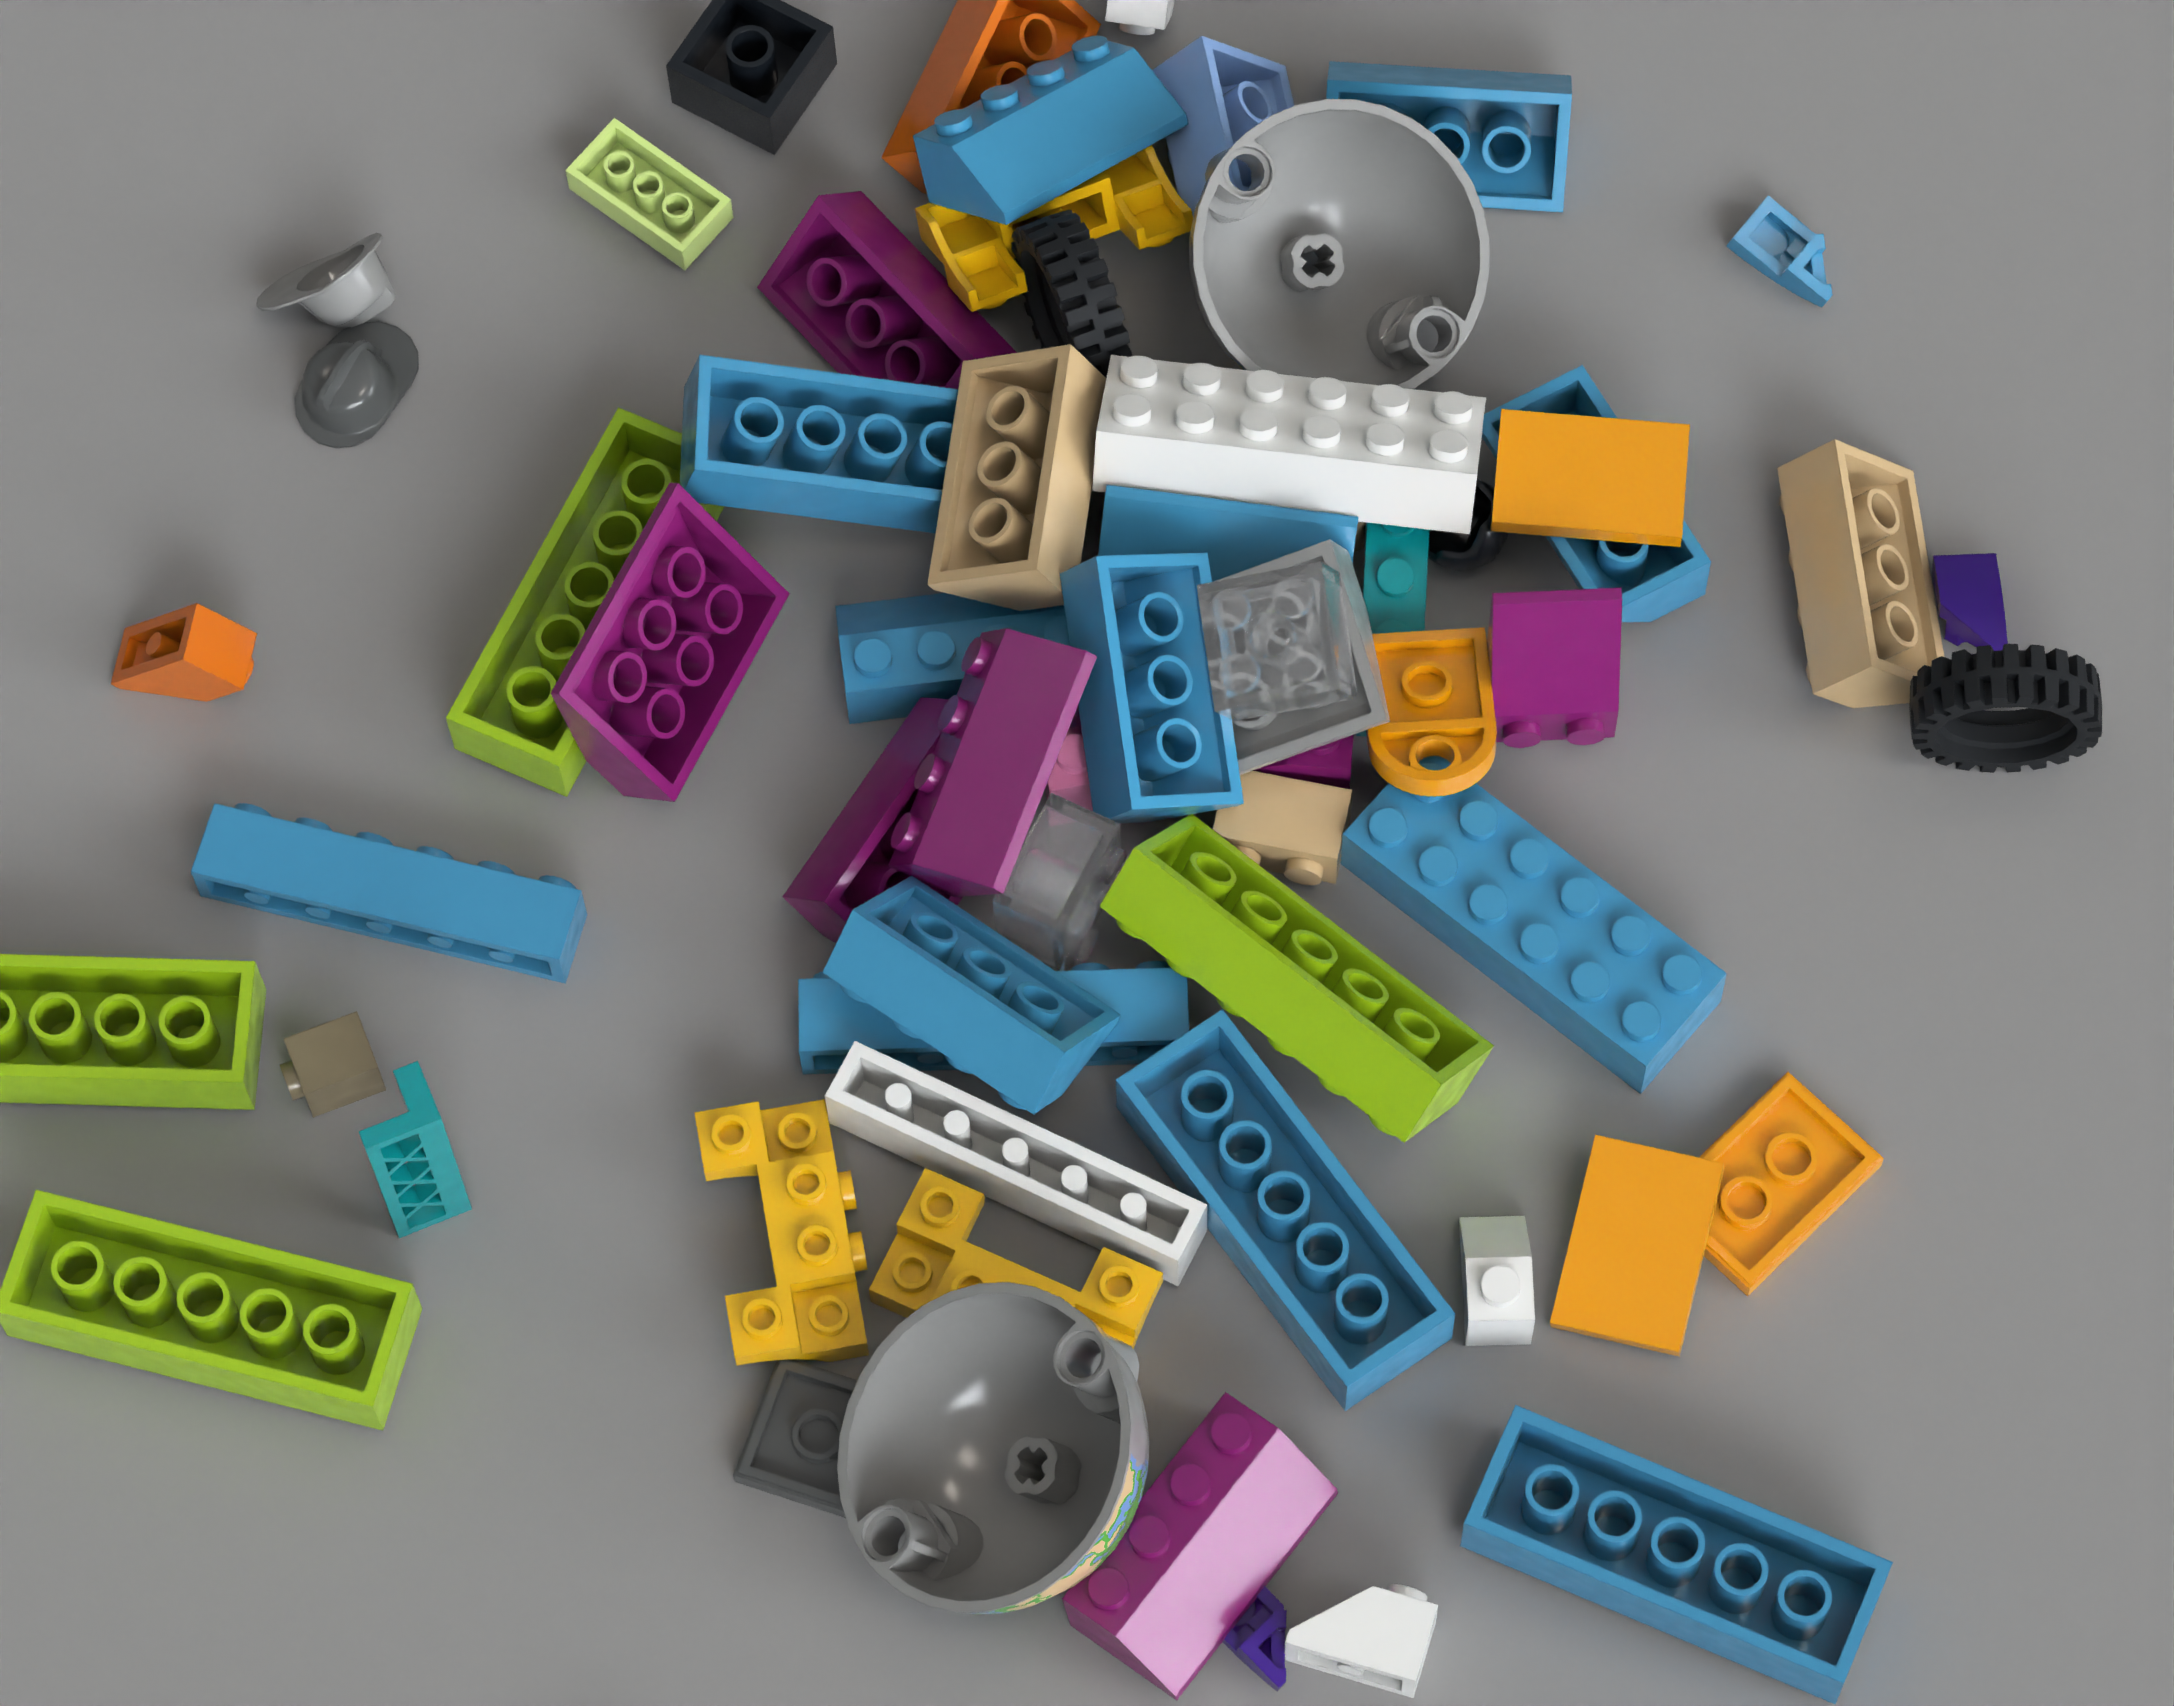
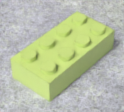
[565,118,734,270]

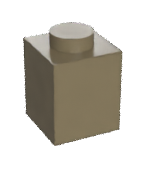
[280,1011,386,1118]

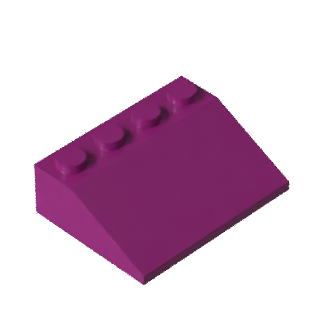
[550,483,790,802]

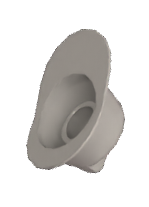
[256,233,396,327]

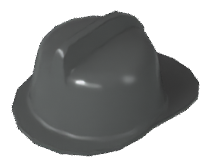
[295,321,419,448]

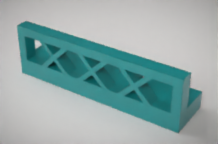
[359,1061,472,1239]

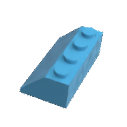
[913,36,1188,225]
[1326,61,1572,212]
[1482,365,1711,622]
[1098,485,1358,582]
[1060,552,1244,825]
[835,593,1070,724]
[822,876,1121,1115]

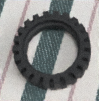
[1012,210,1132,378]
[1909,644,2102,773]

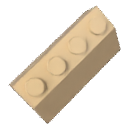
[927,344,1106,611]
[1777,439,1944,708]

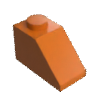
[111,603,257,702]

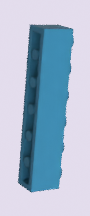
[191,803,587,984]
[798,961,1189,1074]

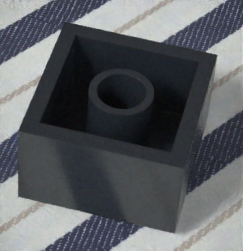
[666,0,837,155]

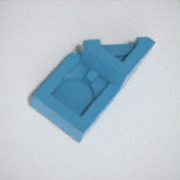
[1726,195,1833,307]

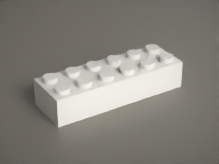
[1092,355,1486,534]

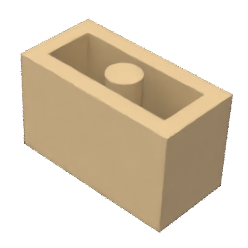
[1213,771,1352,885]

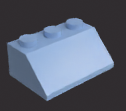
[1152,36,1294,216]

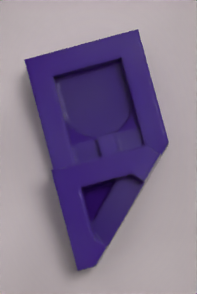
[1931,553,2008,651]
[1223,1586,1287,1691]

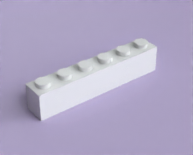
[825,1041,1207,1286]

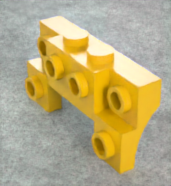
[915,145,1193,312]
[694,1099,869,1366]
[869,1168,1163,1349]

